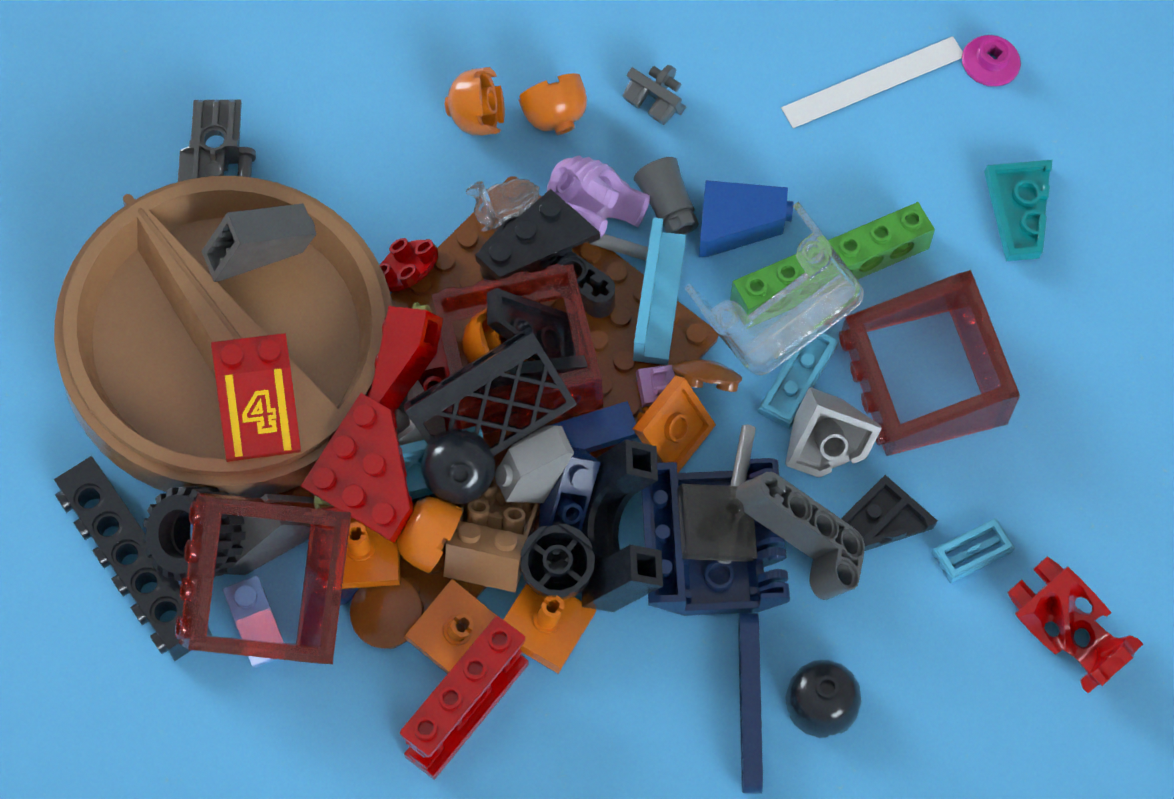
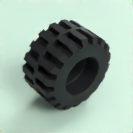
[143,486,246,581]

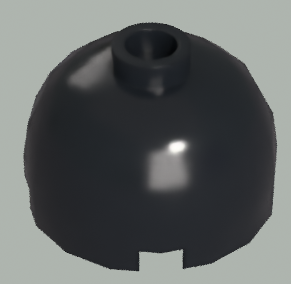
[421,428,495,504]
[520,524,595,600]
[785,660,862,738]

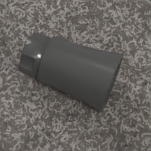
[634,157,699,235]

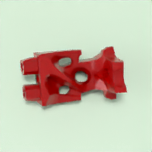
[1007,556,1143,693]

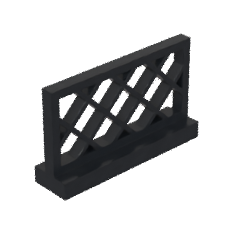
[404,327,577,456]

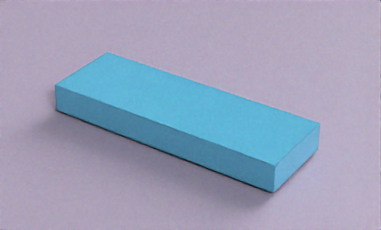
[758,325,839,429]

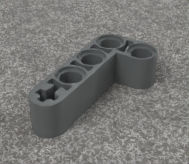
[736,471,865,600]

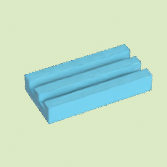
[932,518,1015,584]

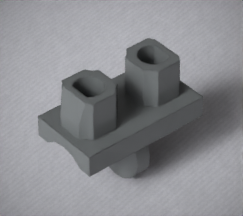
[622,65,686,125]

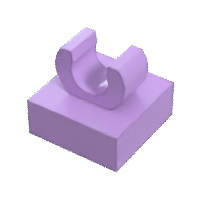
[636,365,675,407]

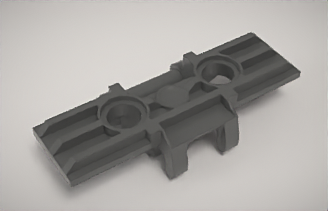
[178,99,256,182]

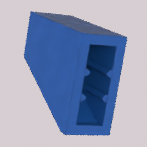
[699,180,794,258]

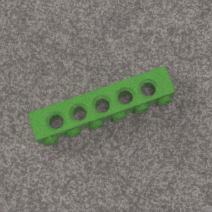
[730,202,935,328]

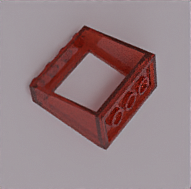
[432,264,603,435]
[839,270,1020,456]
[175,493,351,664]

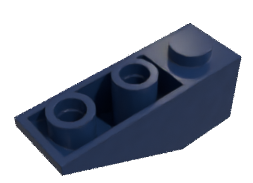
[539,447,601,530]

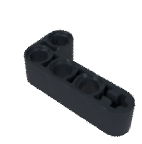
[480,216,615,318]

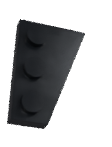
[475,189,600,283]

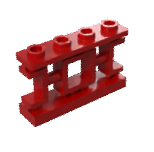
[400,616,529,780]

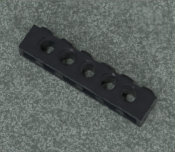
[54,456,213,661]

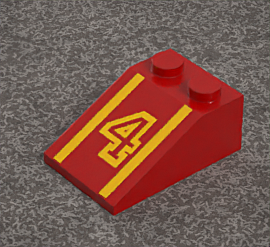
[211,333,301,462]

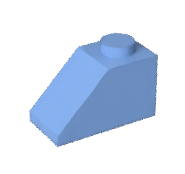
[223,575,288,668]

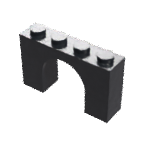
[581,439,663,612]

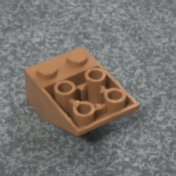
[443,478,540,593]

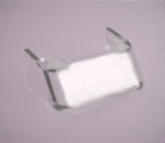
[685,202,864,375]

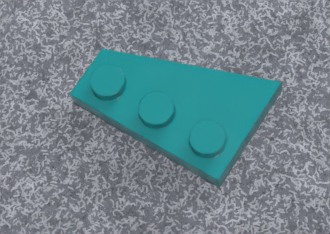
[984,160,1053,261]

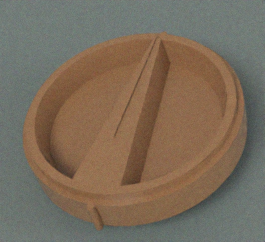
[54,176,393,502]

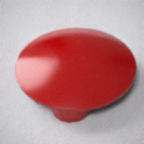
[379,238,438,292]

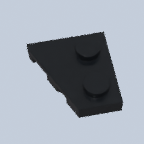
[841,475,938,551]

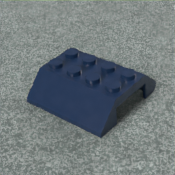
[641,458,790,616]

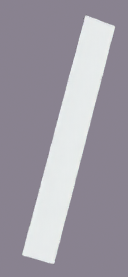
[781,36,963,128]

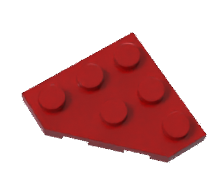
[301,393,414,543]

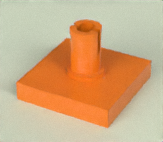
[632,375,716,473]
[324,514,400,590]
[404,579,497,674]
[503,583,597,674]

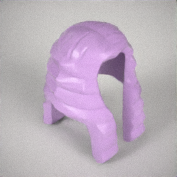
[547,155,650,237]

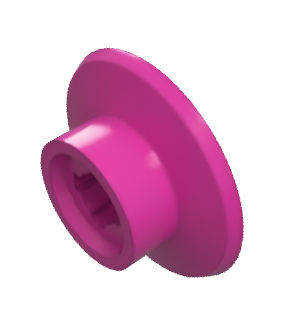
[962,35,1021,86]

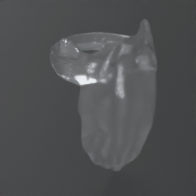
[466,179,540,231]

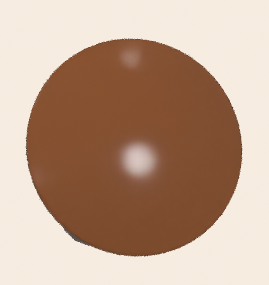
[672,359,742,392]
[350,577,424,649]

